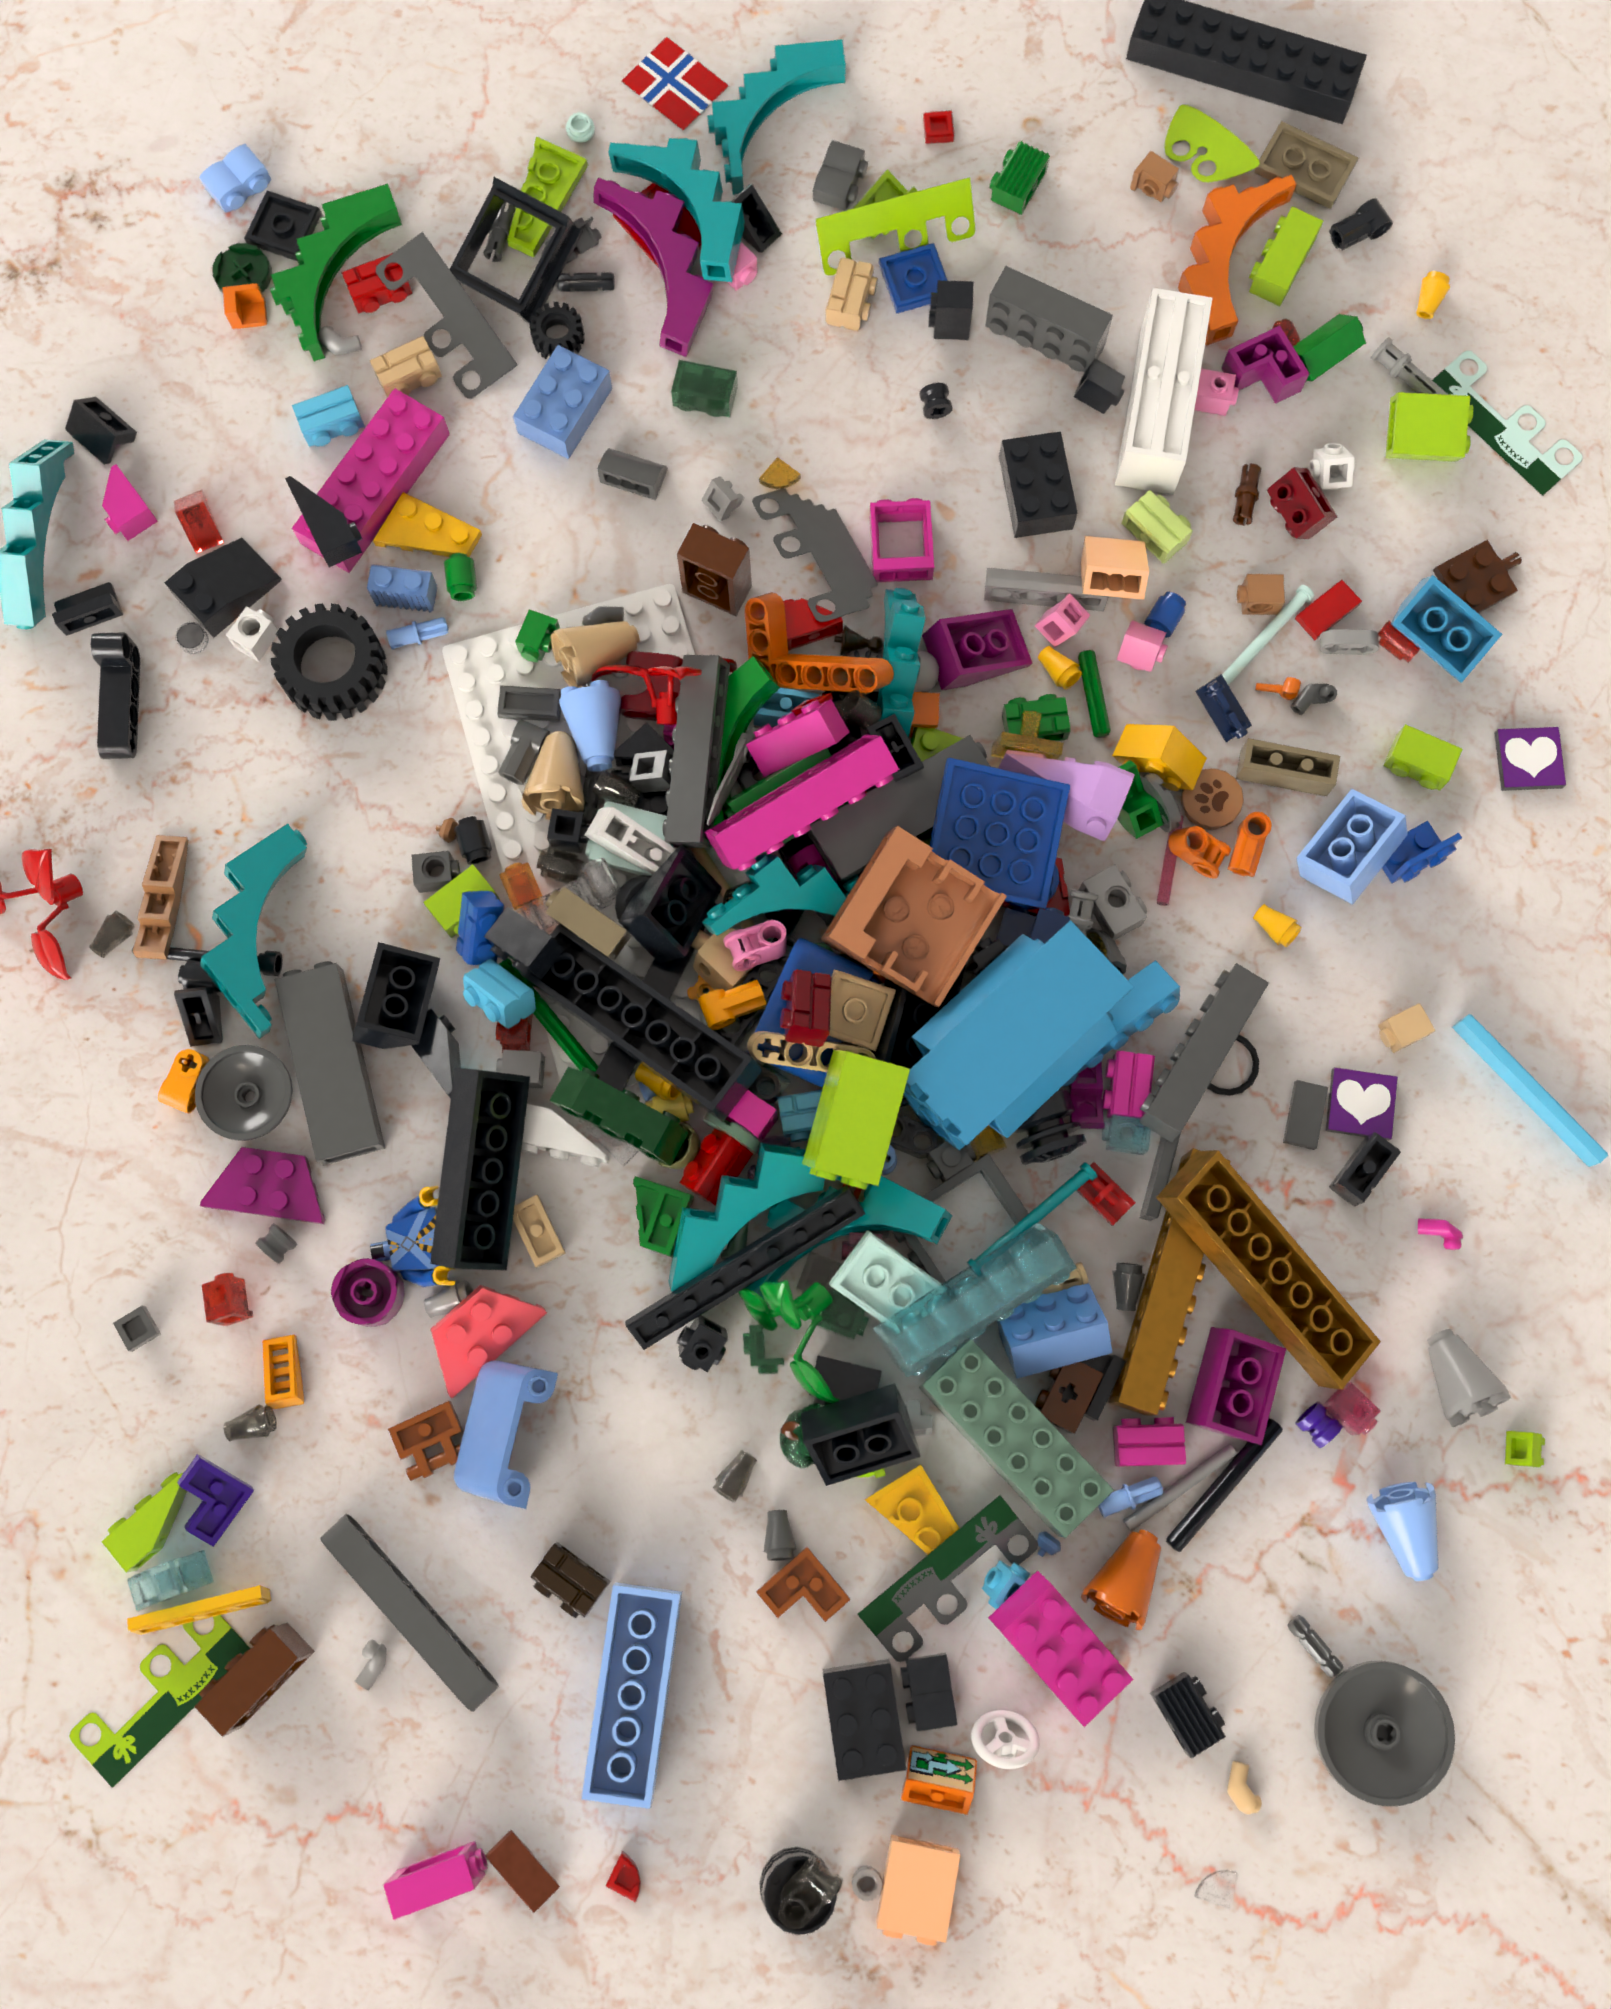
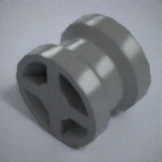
[255,1223,298,1264]

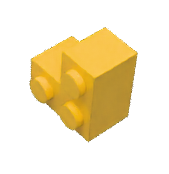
[1112,724,1207,791]

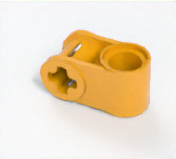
[158,1049,210,1114]

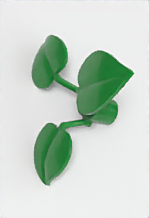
[738,1280,840,1403]

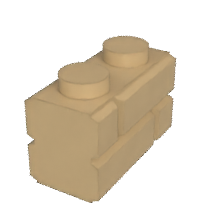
[826,257,878,331]
[369,336,442,398]

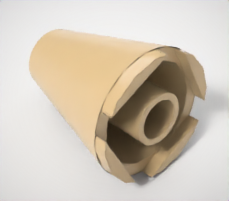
[550,621,640,688]
[521,731,585,820]

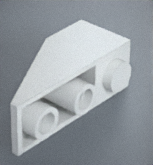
[521,1104,609,1167]

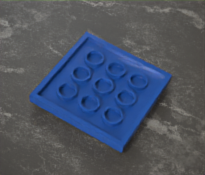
[930,758,1070,909]

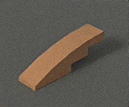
[133,835,188,960]

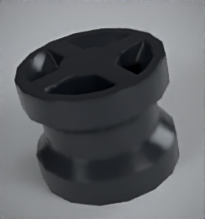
[919,382,953,419]

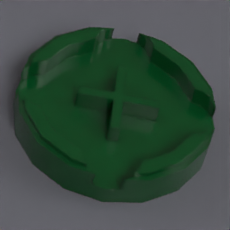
[212,243,272,293]

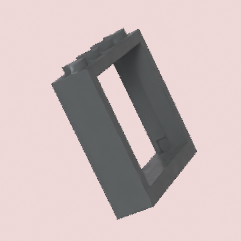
[892,1153,1061,1329]

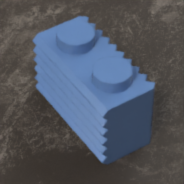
[367,564,437,612]

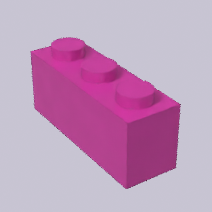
[745,699,849,777]

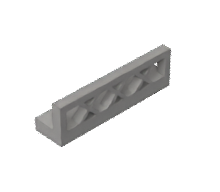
[984,568,1109,611]

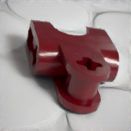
[620,651,683,721]

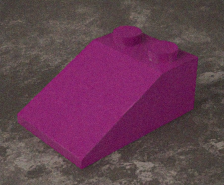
[922,609,1033,690]

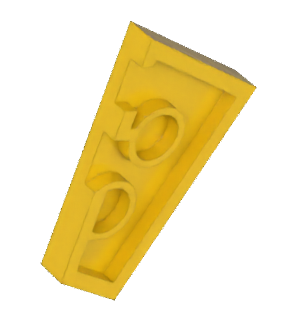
[864,1464,960,1554]

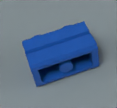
[456,891,504,965]

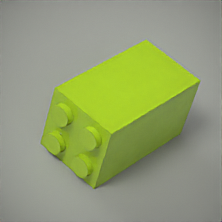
[802,1050,910,1190]

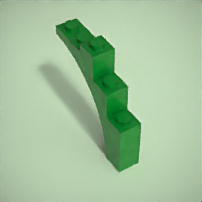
[270,183,402,361]
[714,656,780,826]

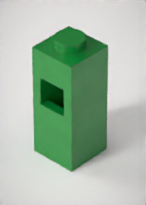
[1293,314,1366,382]

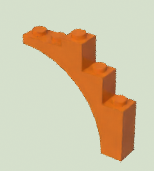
[1178,175,1296,346]

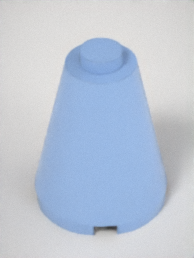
[1367,1482,1438,1581]

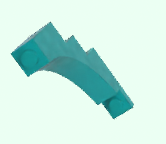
[0,439,74,629]
[200,823,307,1039]
[668,1143,842,1292]

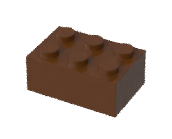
[677,523,752,616]
[194,1623,315,1737]

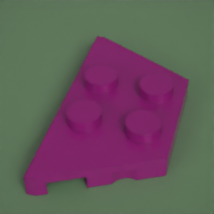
[200,1147,325,1225]

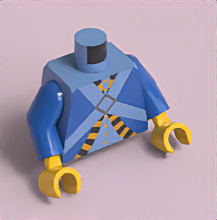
[370,1186,455,1287]

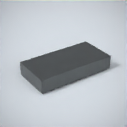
[497,685,561,722]
[1283,1080,1328,1150]

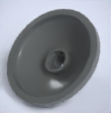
[195,1045,293,1141]

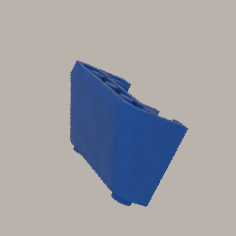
[748,938,881,1088]

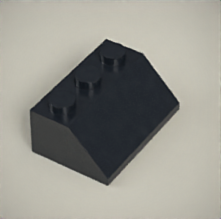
[352,942,441,1049]
[801,1383,921,1486]

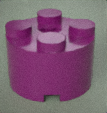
[331,1258,404,1327]

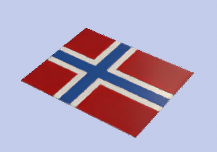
[621,37,729,131]

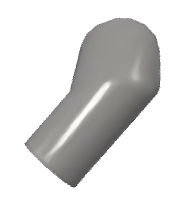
[355,1640,386,1691]

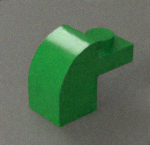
[1117,760,1163,839]

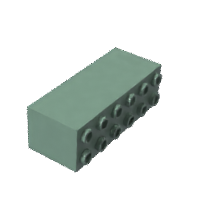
[919,1339,1114,1538]

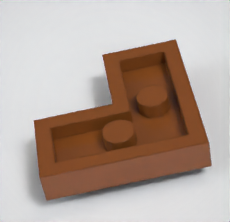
[756,1547,851,1622]

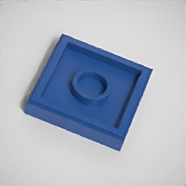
[879,243,948,314]

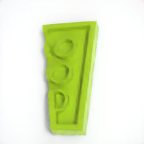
[507,136,588,258]

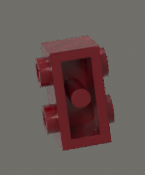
[1266,467,1338,539]

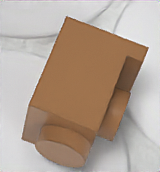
[1130,151,1179,202]

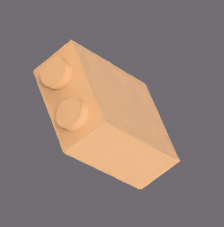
[1080,536,1149,600]
[876,1835,960,1946]

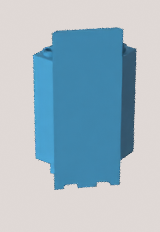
[903,920,1134,1150]

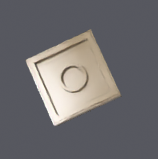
[828,969,896,1051]

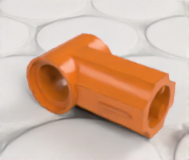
[1227,812,1272,877]

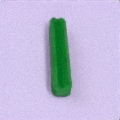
[1078,650,1111,738]

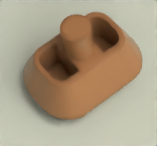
[436,818,458,843]

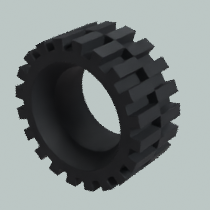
[270,603,388,721]

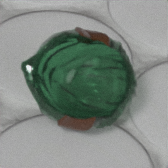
[779,1402,820,1469]

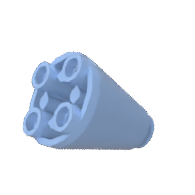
[559,680,621,772]

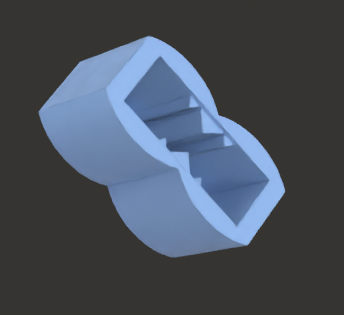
[199,144,271,213]

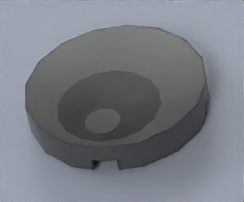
[1140,773,1181,833]

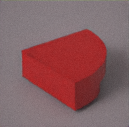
[605,1851,641,1903]

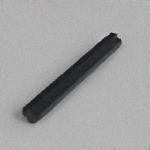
[1166,1419,1283,1552]

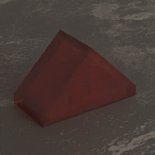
[174,490,224,554]

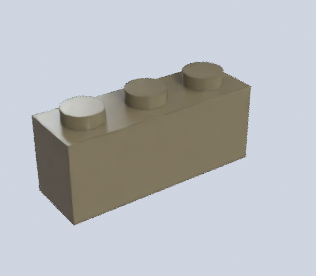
[1236,738,1340,797]

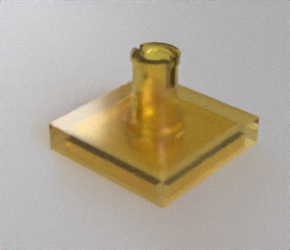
[991,711,1064,760]

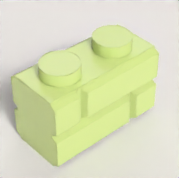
[1121,490,1193,564]

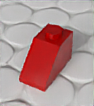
[783,598,843,651]

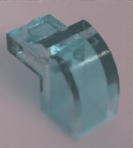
[127,1550,214,1612]

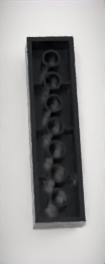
[1126,0,1367,125]
[520,924,762,1122]

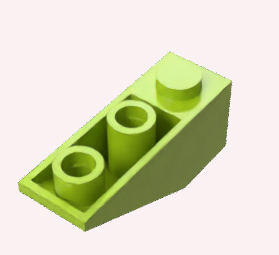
[101,1472,187,1573]

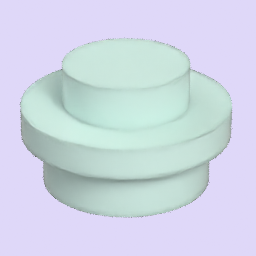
[566,113,595,142]

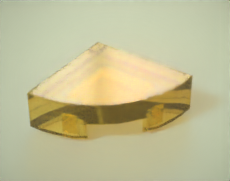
[759,457,801,489]

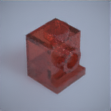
[496,1014,533,1054]
[202,1273,253,1326]

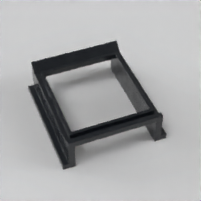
[450,177,583,324]

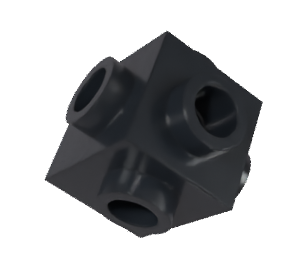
[676,1315,728,1372]

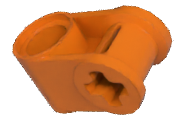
[1168,826,1231,879]

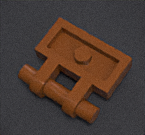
[388,1401,463,1481]

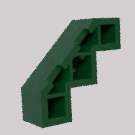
[549,1067,689,1166]

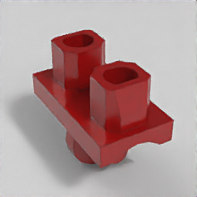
[1076,1162,1136,1226]

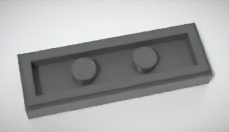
[1139,1133,1181,1221]

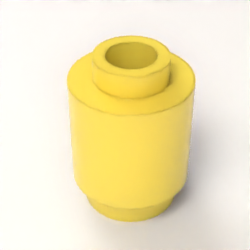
[645,1093,694,1122]

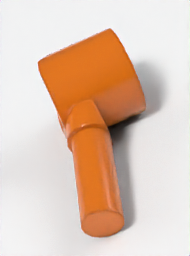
[1255,677,1301,700]

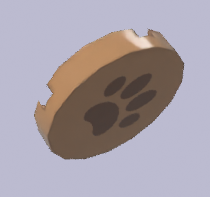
[1180,768,1244,830]

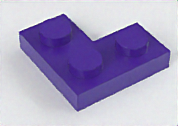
[177,1454,254,1547]

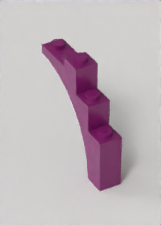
[593,177,714,357]

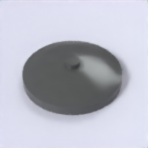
[1314,1661,1455,1806]

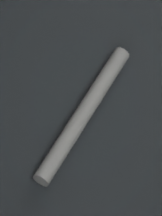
[1123,1444,1237,1532]

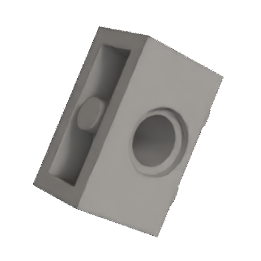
[1079,864,1147,940]

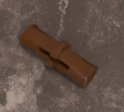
[1233,463,1262,526]

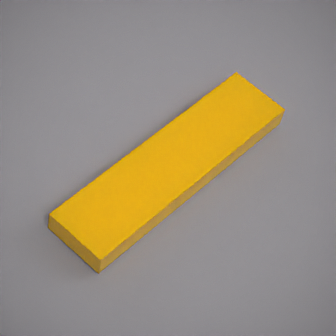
[127,1585,271,1635]

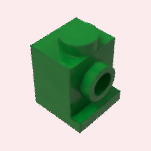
[515,609,560,662]

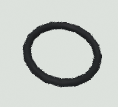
[1207,1035,1259,1096]

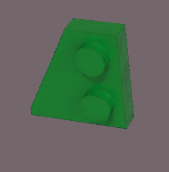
[633,1176,694,1257]

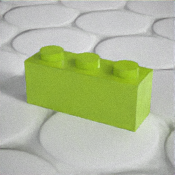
[1249,206,1323,306]

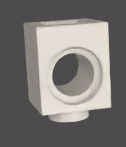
[226,606,278,662]

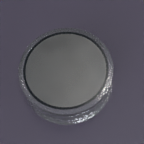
[175,622,209,654]

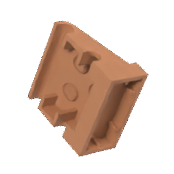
[820,826,1007,1007]

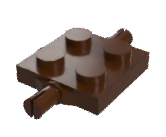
[1433,539,1522,613]

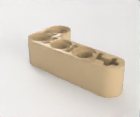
[747,1031,876,1072]

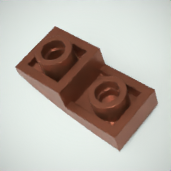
[485,1830,560,1913]

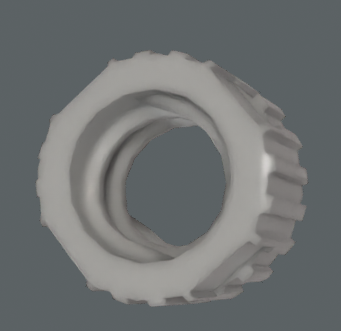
[852,1865,883,1901]

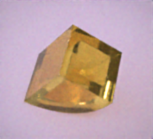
[970,1125,1007,1160]

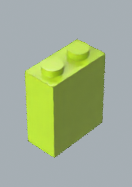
[1385,392,1473,462]

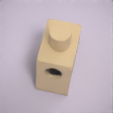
[691,928,753,991]

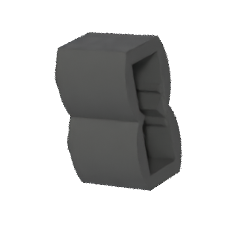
[813,140,868,211]

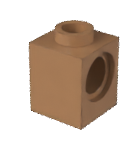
[1237,574,1285,615]

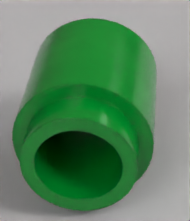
[444,553,477,601]

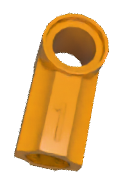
[698,980,767,1030]

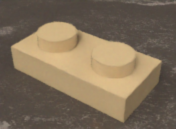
[513,1195,566,1268]

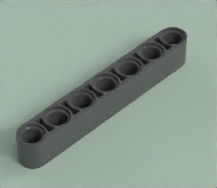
[320,1514,499,1712]

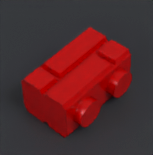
[341,253,413,314]
[679,1128,753,1206]

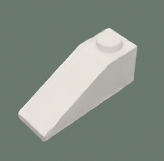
[585,806,676,874]

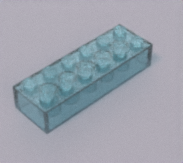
[873,1223,1077,1377]

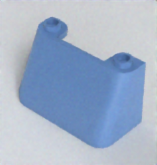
[454,1360,558,1509]

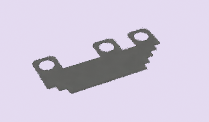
[752,488,878,622]

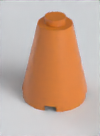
[1081,1529,1161,1630]

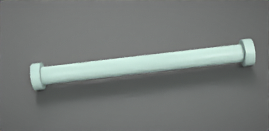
[1222,585,1314,685]

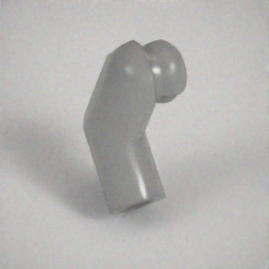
[318,326,362,355]

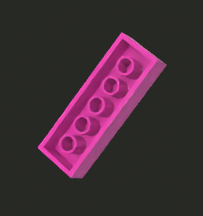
[292,388,450,573]
[704,735,900,871]

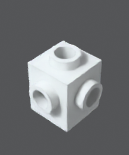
[1309,443,1356,490]

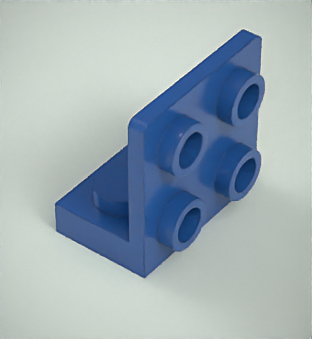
[1382,821,1462,884]

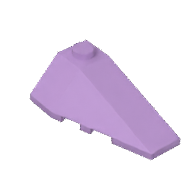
[998,750,1135,842]

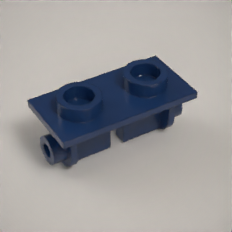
[1195,674,1252,742]

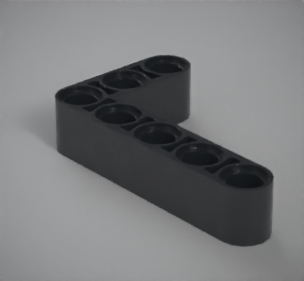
[713,934,798,1105]

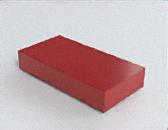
[1295,580,1362,640]

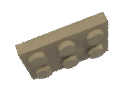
[1254,121,1359,209]

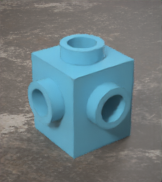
[982,1560,1030,1609]

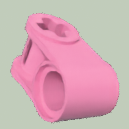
[723,920,787,971]

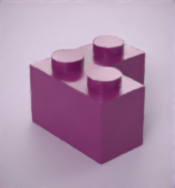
[1221,326,1310,404]

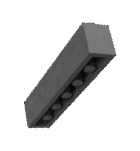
[663,655,730,849]
[1139,963,1269,1143]

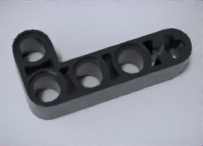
[90,632,140,759]

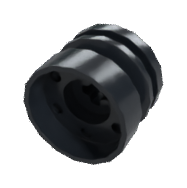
[1014,1090,1087,1165]
[759,1846,837,1935]

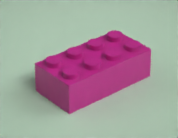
[988,1570,1134,1727]

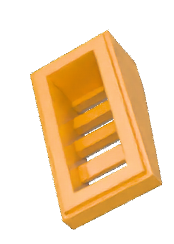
[262,1335,304,1409]

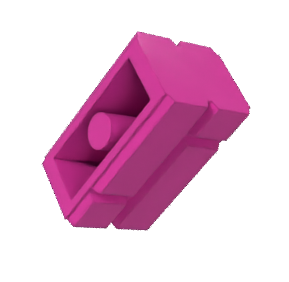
[1102,1051,1155,1122]
[1113,1417,1186,1466]

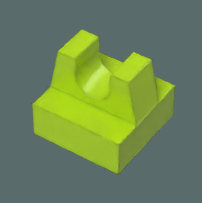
[1505,1431,1545,1468]

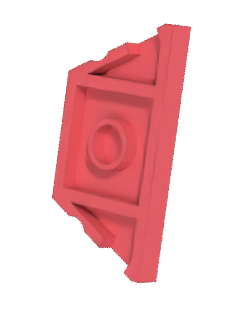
[430,1285,547,1398]

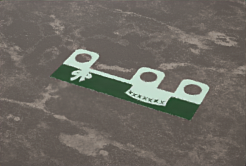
[1432,351,1582,496]

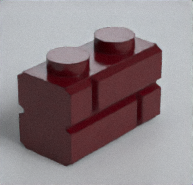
[780,969,832,1047]

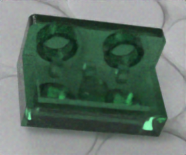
[743,1325,785,1374]

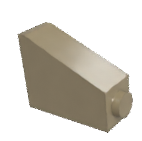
[545,886,631,961]

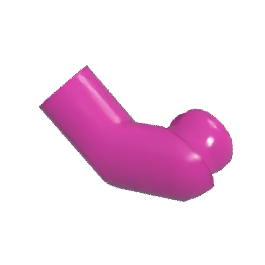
[1418,1218,1463,1250]

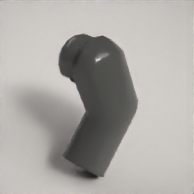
[582,606,624,626]
[1291,683,1337,715]

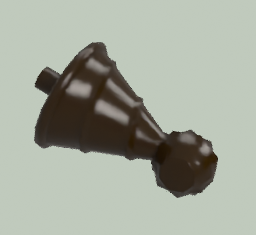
[834,625,883,655]

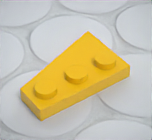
[373,492,482,557]

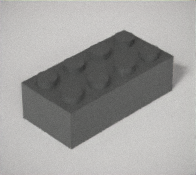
[985,266,1113,372]

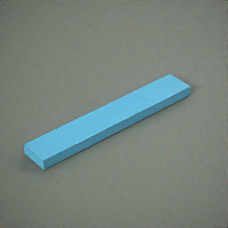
[1452,1014,1608,1167]

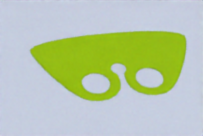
[1164,105,1260,183]

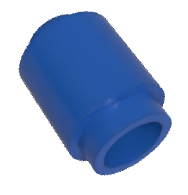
[1144,592,1186,638]

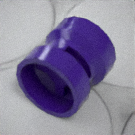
[1295,1401,1343,1448]

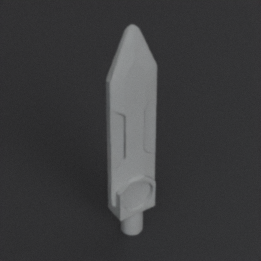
[706,726,757,825]

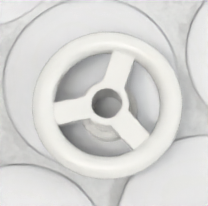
[971,1710,1039,1769]

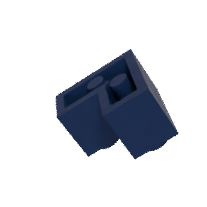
[996,907,1070,948]

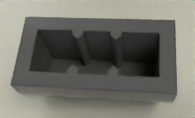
[597,448,668,500]

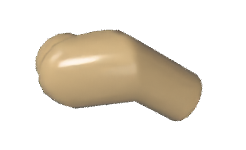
[1227,1761,1262,1814]

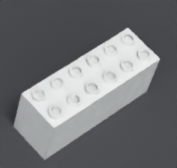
[1115,288,1212,495]

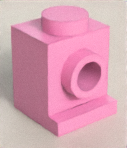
[1035,593,1090,647]

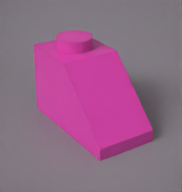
[102,464,158,541]

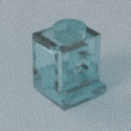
[1102,1115,1151,1155]

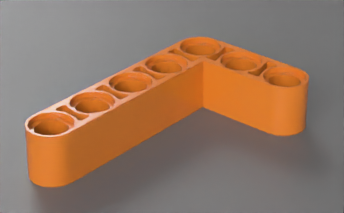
[745,592,894,693]

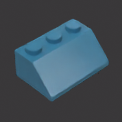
[1391,575,1502,683]

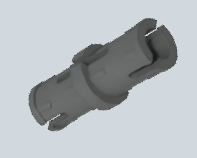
[483,201,516,262]

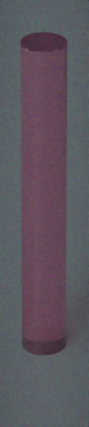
[1156,815,1184,906]

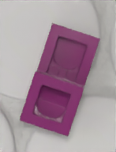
[1069,1061,1104,1129]

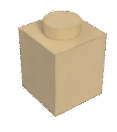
[1378,1003,1436,1053]

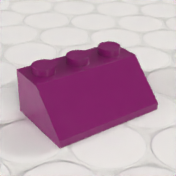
[1186,1327,1286,1445]

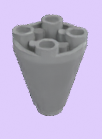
[1427,1329,1511,1427]

